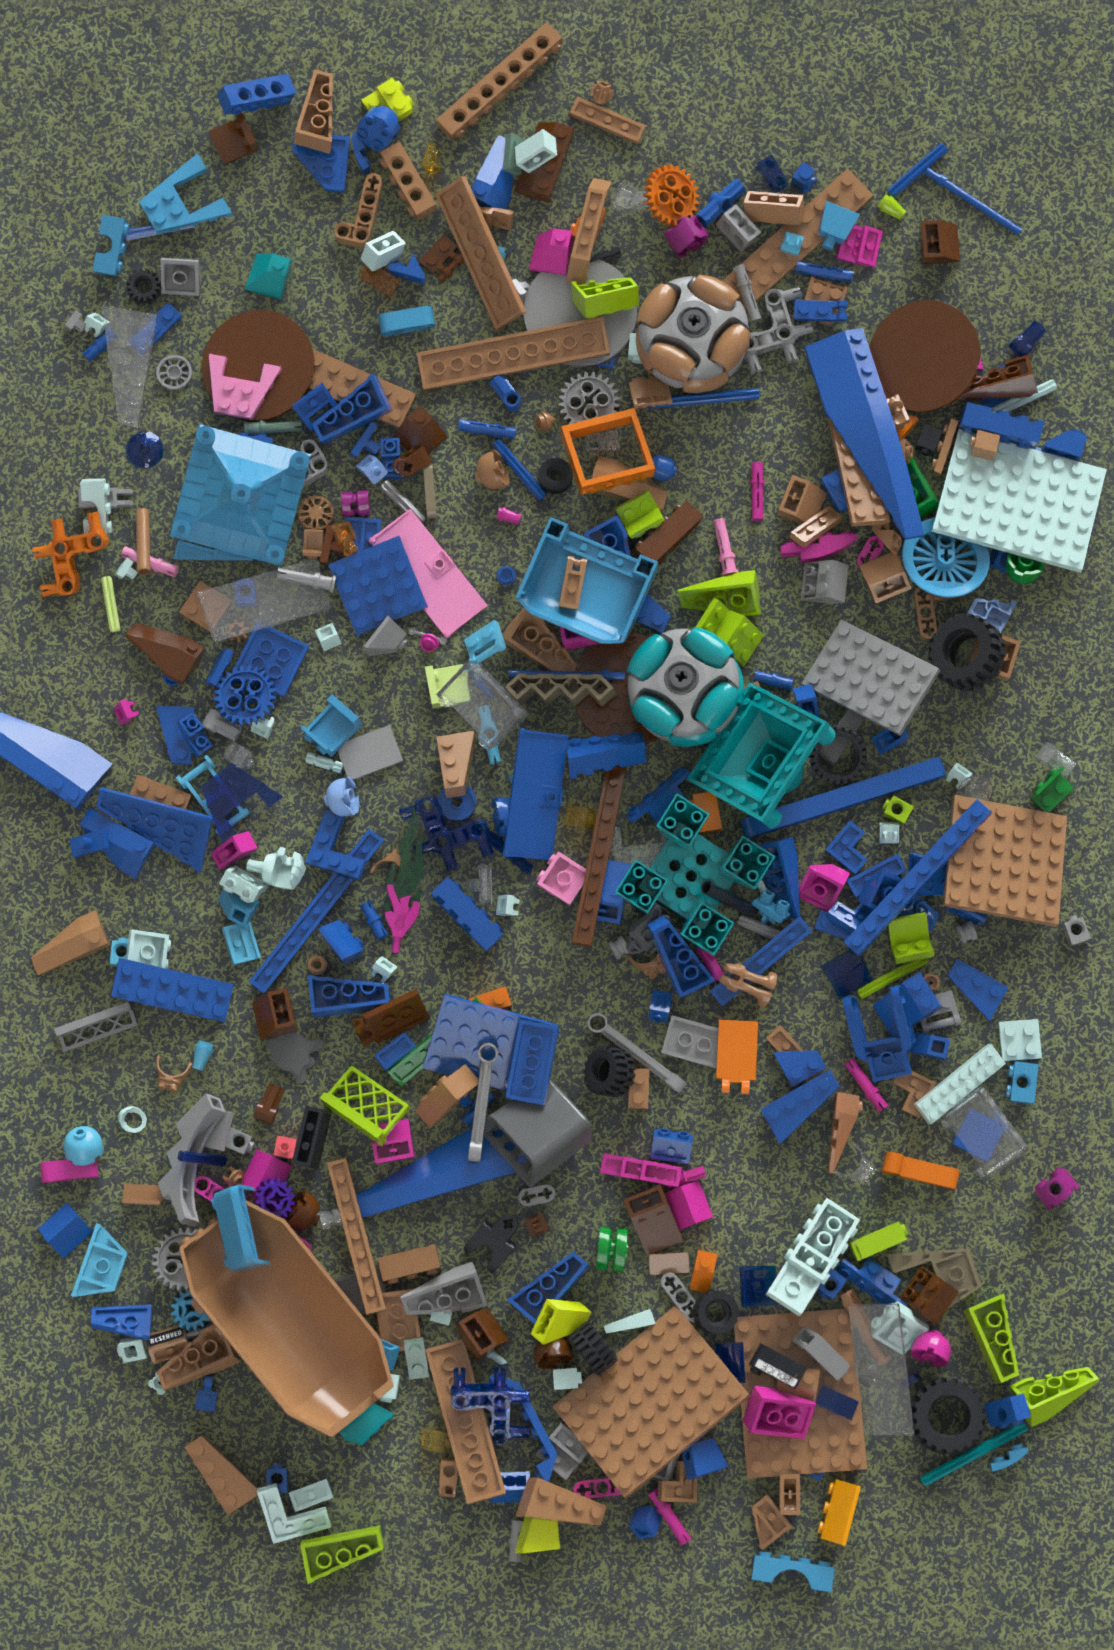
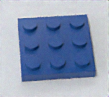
[232,621,310,698]

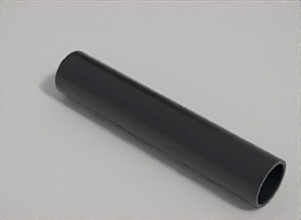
[701,881,758,917]

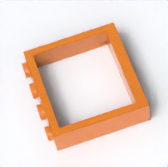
[560,408,655,495]

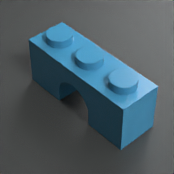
[93,215,130,277]

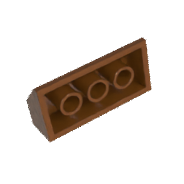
[514,122,574,204]

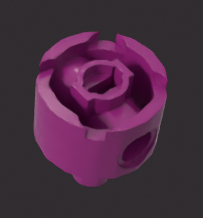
[663,216,709,258]
[1034,1167,1080,1211]

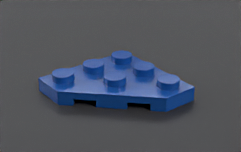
[292,132,350,193]

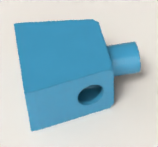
[818,201,860,250]

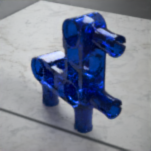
[399,795,494,871]
[450,1367,530,1445]

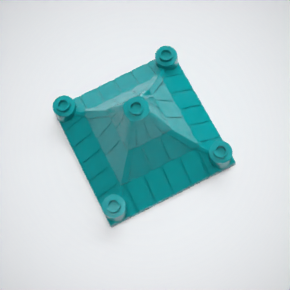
[687,682,836,828]

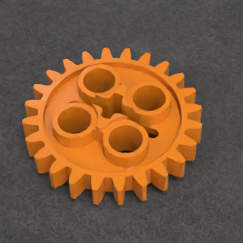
[643,164,700,227]

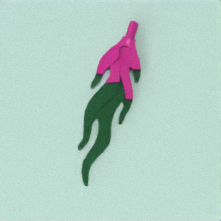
[383,807,424,953]

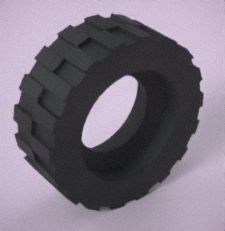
[692,1290,739,1335]

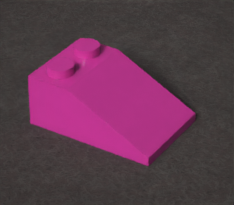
[743,1386,816,1439]

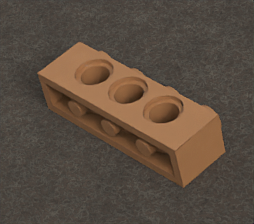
[379,141,437,221]

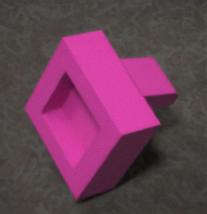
[113,699,139,725]

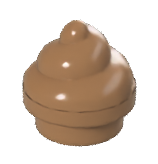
[535,412,555,431]

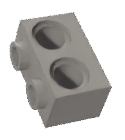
[716,204,761,252]

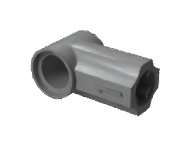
[202,709,243,742]

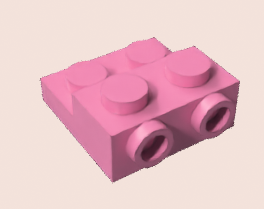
[536,852,586,906]

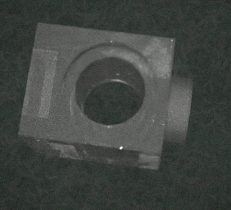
[223,741,255,773]

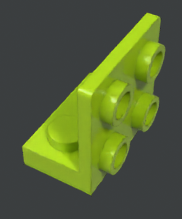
[615,490,664,539]
[888,912,934,964]

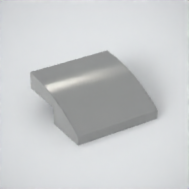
[535,1423,588,1481]

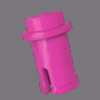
[496,507,522,525]

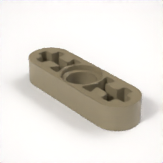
[423,464,437,519]

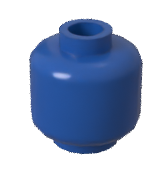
[651,455,677,482]

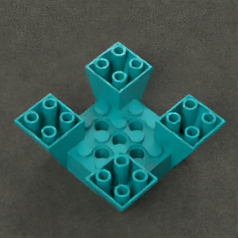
[614,793,776,956]

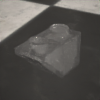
[611,183,650,215]

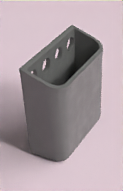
[483,1079,594,1188]

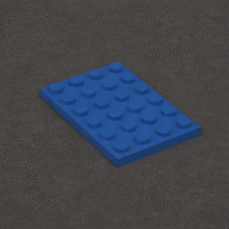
[423,993,558,1091]

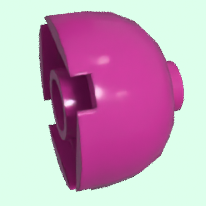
[910,1330,951,1367]

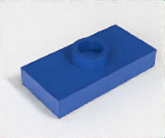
[374,1032,416,1071]

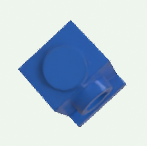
[791,162,817,194]

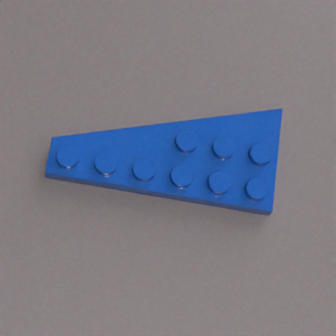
[96,787,213,873]

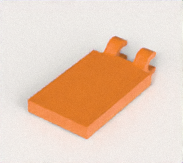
[716,1020,758,1095]

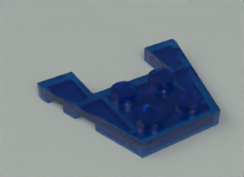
[201,763,283,844]

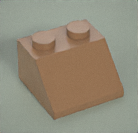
[776,1368,820,1402]

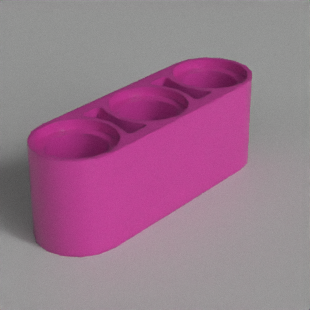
[40,1158,99,1183]

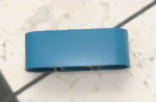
[378,306,435,336]

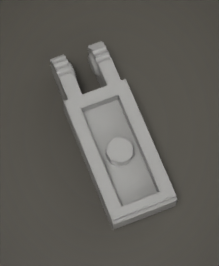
[79,488,133,509]

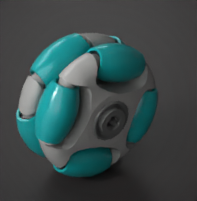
[627,627,744,747]

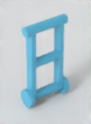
[176,755,250,836]

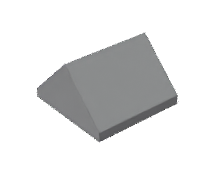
[160,258,202,296]

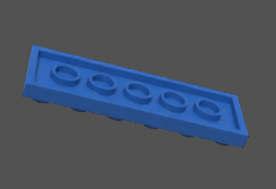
[110,958,234,1022]

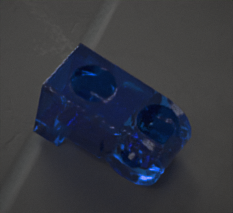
[756,154,788,193]

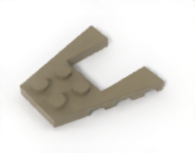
[887,1248,982,1323]

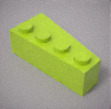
[300,1525,384,1584]

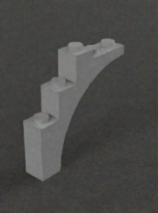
[158,1094,226,1227]

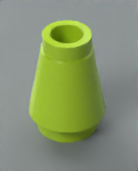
[877,194,906,220]

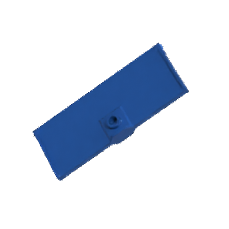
[502,728,569,860]

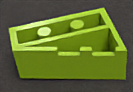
[571,278,639,318]

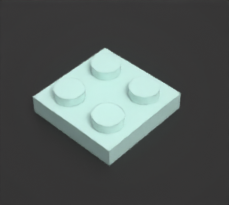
[998,1019,1042,1061]

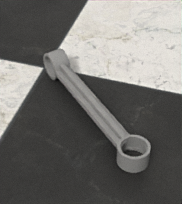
[588,1013,687,1093]
[468,1043,498,1162]

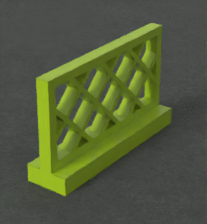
[320,1065,410,1146]

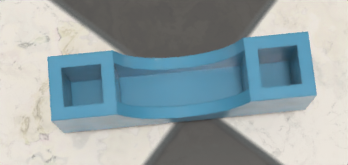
[751,1551,835,1592]

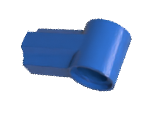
[489,375,522,412]

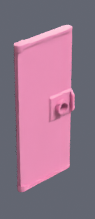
[368,509,488,639]

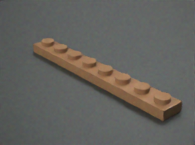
[327,1158,386,1316]

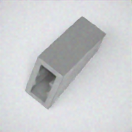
[792,1326,851,1381]

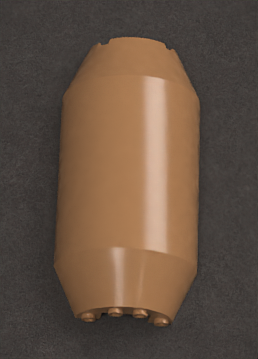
[179,1201,394,1438]

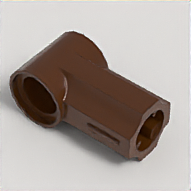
[253,1083,285,1125]

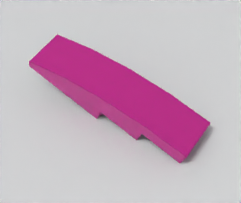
[600,1153,682,1187]

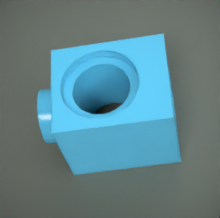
[110,938,128,966]

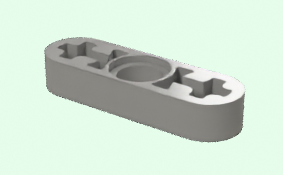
[661,1273,696,1323]

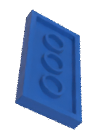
[505,1020,560,1105]

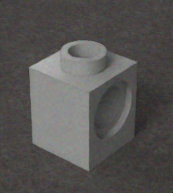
[1062,915,1091,947]
[226,1127,255,1156]

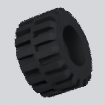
[583,1046,636,1097]
[568,1321,618,1376]

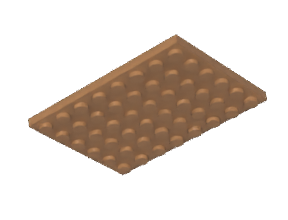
[552,1305,750,1499]
[734,1309,867,1479]

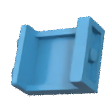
[301,695,363,757]

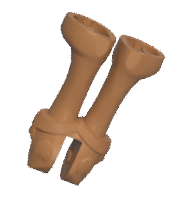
[718,963,777,1007]

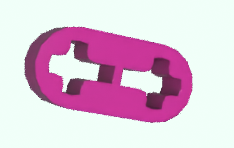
[857,536,883,569]

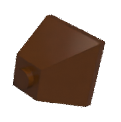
[393,405,447,455]

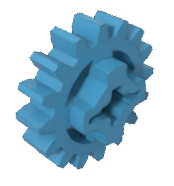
[171,1291,211,1332]

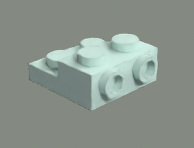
[219,865,269,903]
[126,929,171,969]
[871,1301,929,1355]

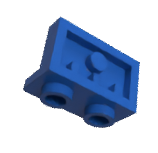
[650,1128,693,1164]

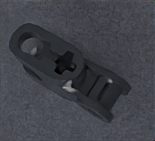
[463,1214,519,1274]

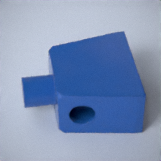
[682,1437,728,1481]

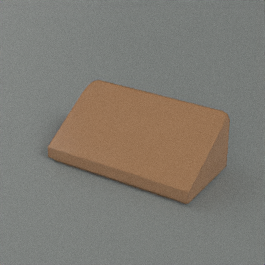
[649,1252,689,1275]

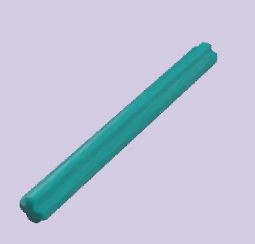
[920,1423,1028,1486]

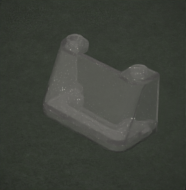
[436,661,529,750]
[940,1086,1029,1180]

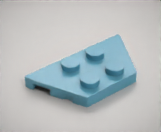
[71,1223,129,1297]

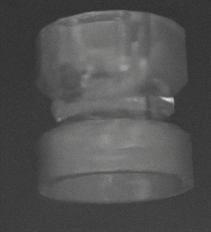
[319,1207,343,1231]

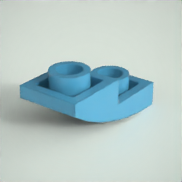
[988,1444,1029,1472]

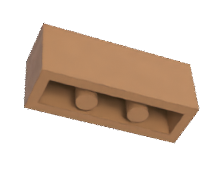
[744,191,804,225]

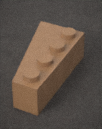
[185,1436,259,1515]
[516,1477,607,1526]

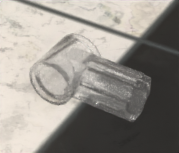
[1035,742,1076,777]

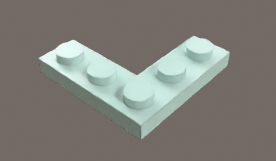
[257,1483,331,1544]

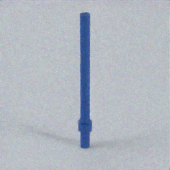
[924,167,1022,235]
[509,670,625,682]

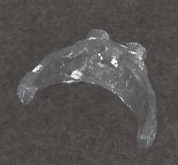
[833,1143,876,1184]

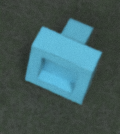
[780,231,804,256]

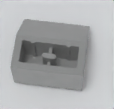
[801,560,849,604]

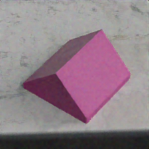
[242,1149,292,1201]
[665,1180,713,1230]

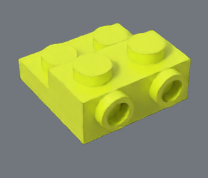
[361,78,414,122]

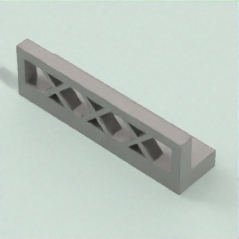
[54,1002,138,1052]

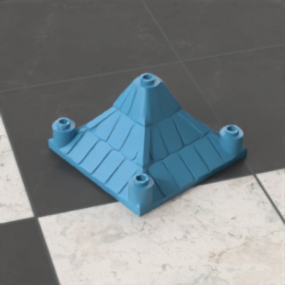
[170,424,311,566]

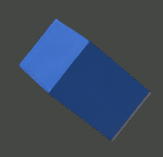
[871,729,909,755]

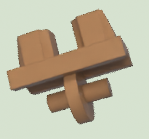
[886,395,910,431]

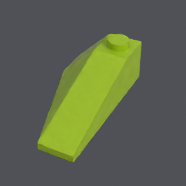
[678,570,761,616]
[1010,1367,1099,1427]

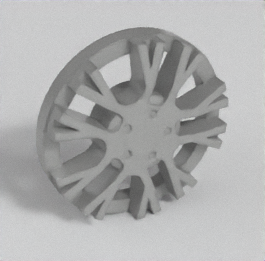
[156,355,192,390]

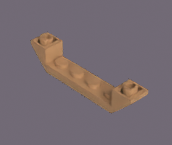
[567,178,612,285]
[872,439,913,555]

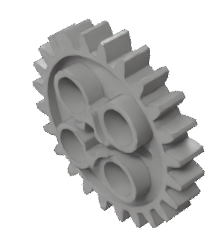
[558,372,620,424]
[152,1227,197,1292]

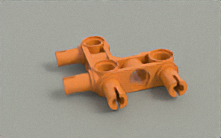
[33,512,109,597]

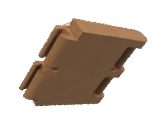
[804,276,848,327]
[629,375,672,410]

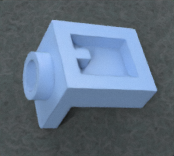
[356,453,388,484]

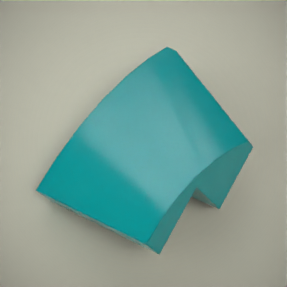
[338,1404,394,1445]

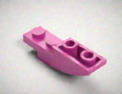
[780,531,857,564]

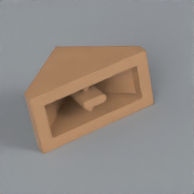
[779,1474,800,1515]

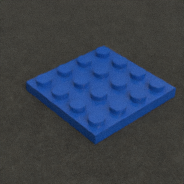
[328,536,428,636]

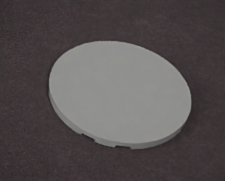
[524,257,637,368]

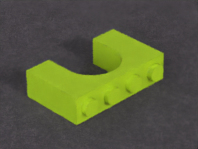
[849,1221,908,1262]

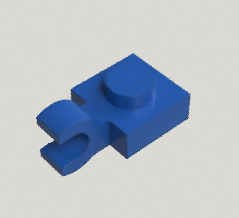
[195,1376,218,1412]

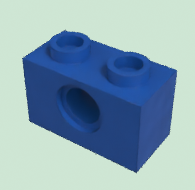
[985,1393,1031,1429]

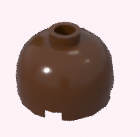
[283,1190,320,1230]
[533,1338,574,1369]

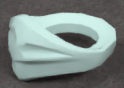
[118,1106,147,1133]

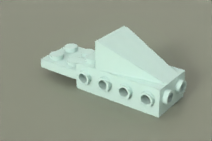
[766,1198,860,1317]

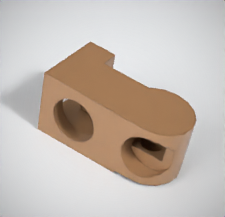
[439,1458,458,1498]

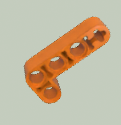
[881,1151,960,1190]

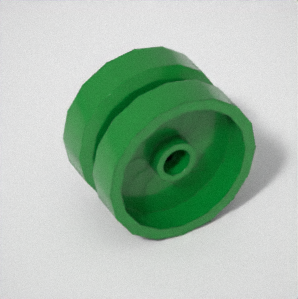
[596,1227,629,1273]

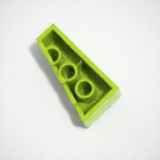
[963,1293,1019,1384]

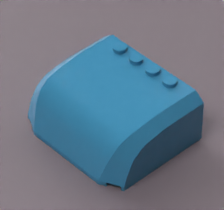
[516,517,659,644]

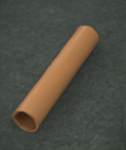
[136,508,151,575]

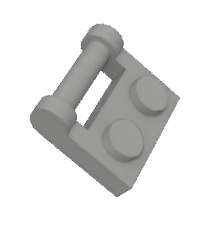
[920,990,961,1034]

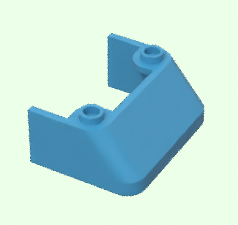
[211,1185,271,1272]

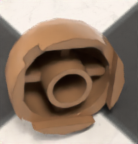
[475,450,510,490]

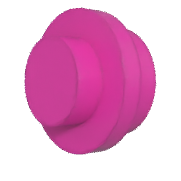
[420,634,439,652]

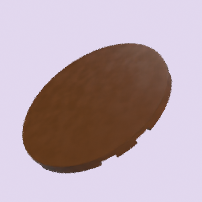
[869,300,981,413]
[202,310,315,421]
[575,633,659,745]

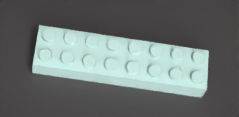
[913,1044,1006,1124]

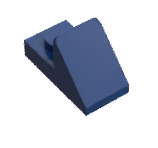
[388,254,426,285]

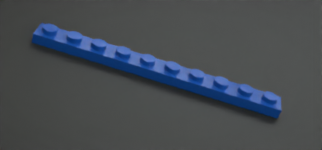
[844,799,992,956]
[249,829,384,994]

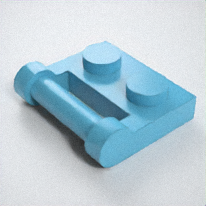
[464,620,506,668]

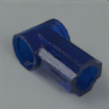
[1008,320,1046,357]

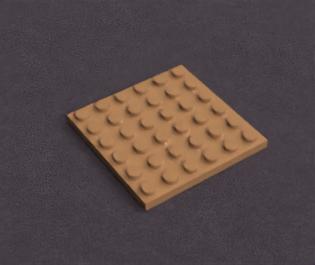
[943,795,1067,927]

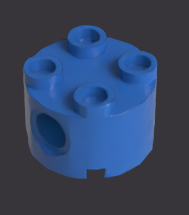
[356,106,401,151]

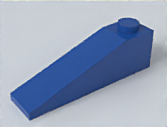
[471,135,513,210]
[583,515,631,556]
[858,869,939,932]

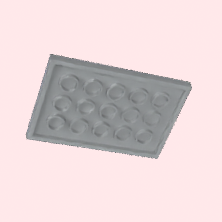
[801,619,940,736]

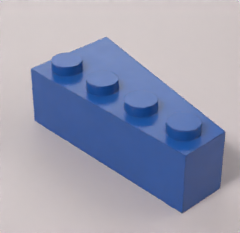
[313,374,393,445]
[646,916,715,998]

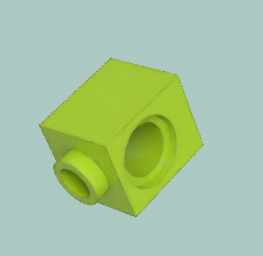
[882,795,914,826]

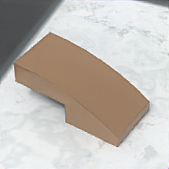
[480,207,514,231]

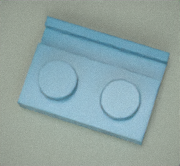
[222,922,261,966]

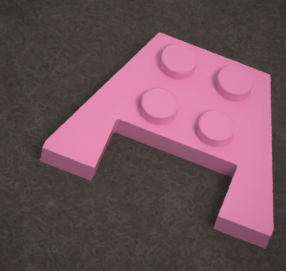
[209,354,282,420]

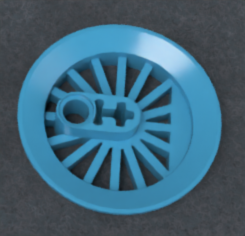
[902,518,990,598]

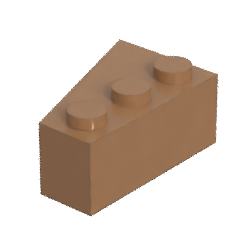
[415,1064,479,1128]
[378,1244,441,1285]

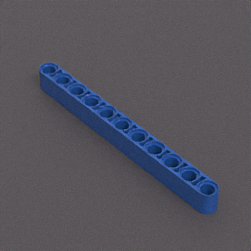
[740,757,947,839]

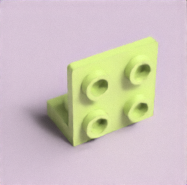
[425,664,470,709]

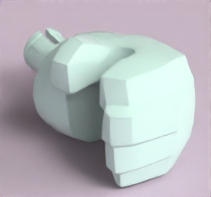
[246,847,306,890]

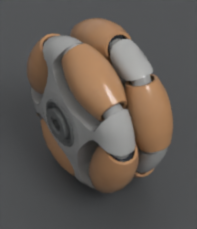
[635,274,751,393]

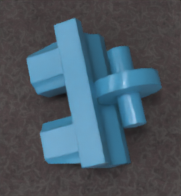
[752,890,791,924]

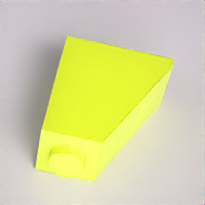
[531,1299,591,1344]
[515,1517,560,1553]

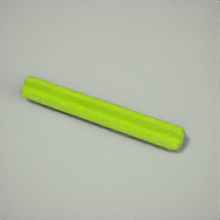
[857,958,928,999]

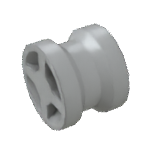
[956,921,978,944]
[608,936,629,960]

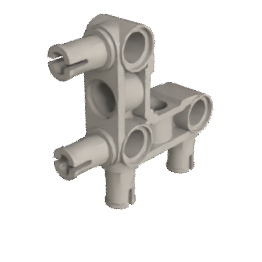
[744,286,813,374]

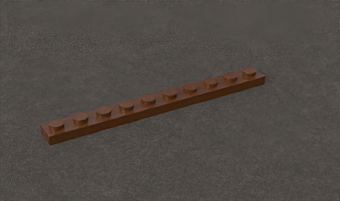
[572,765,627,948]

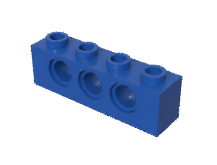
[217,74,296,115]

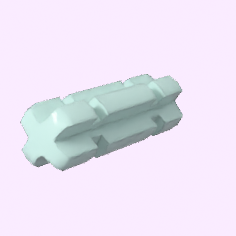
[305,752,343,773]

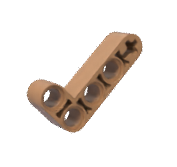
[334,173,383,248]

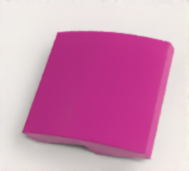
[835,225,883,267]

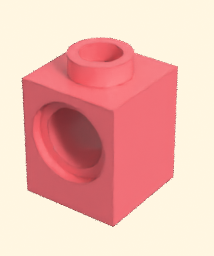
[274,1136,297,1160]

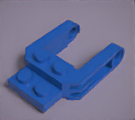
[843,985,916,1082]

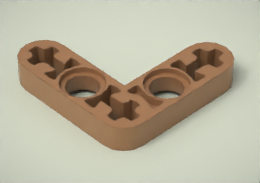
[914,580,968,641]

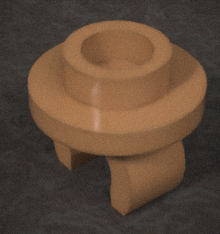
[222,1167,244,1187]

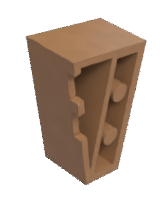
[436,730,476,798]

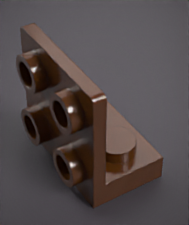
[209,113,258,165]

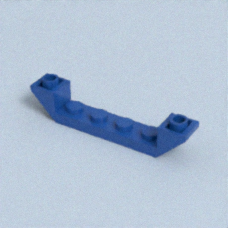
[488,1375,557,1482]

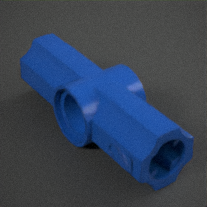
[695,178,746,228]

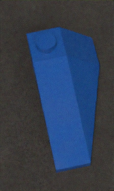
[79,808,156,879]
[758,837,800,920]

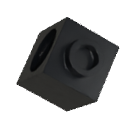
[915,424,943,456]

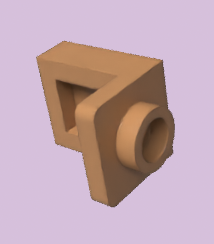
[302,529,324,559]

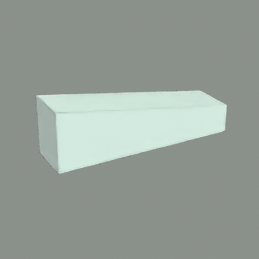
[604,1309,656,1333]

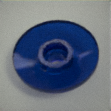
[126,431,164,469]

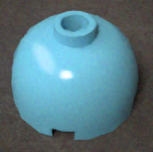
[63,1126,104,1165]

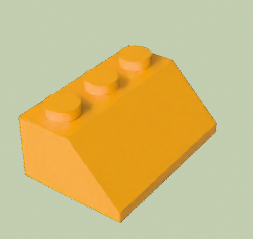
[817,1479,861,1546]

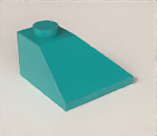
[245,253,292,300]

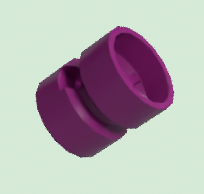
[341,490,370,517]

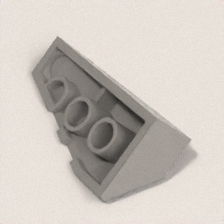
[400,1262,487,1315]

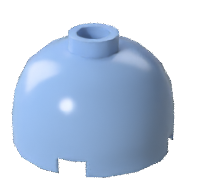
[324,777,360,816]

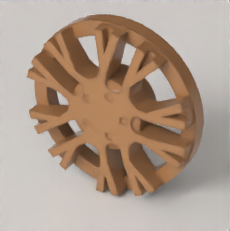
[298,495,334,530]

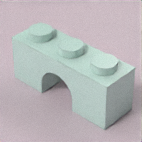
[80,478,112,539]

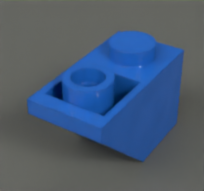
[910,1033,950,1061]

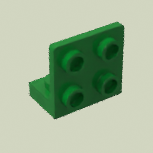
[1030,766,1074,813]

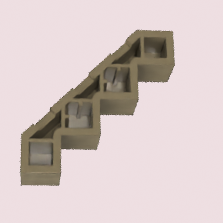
[505,673,616,707]

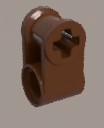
[393,444,432,476]

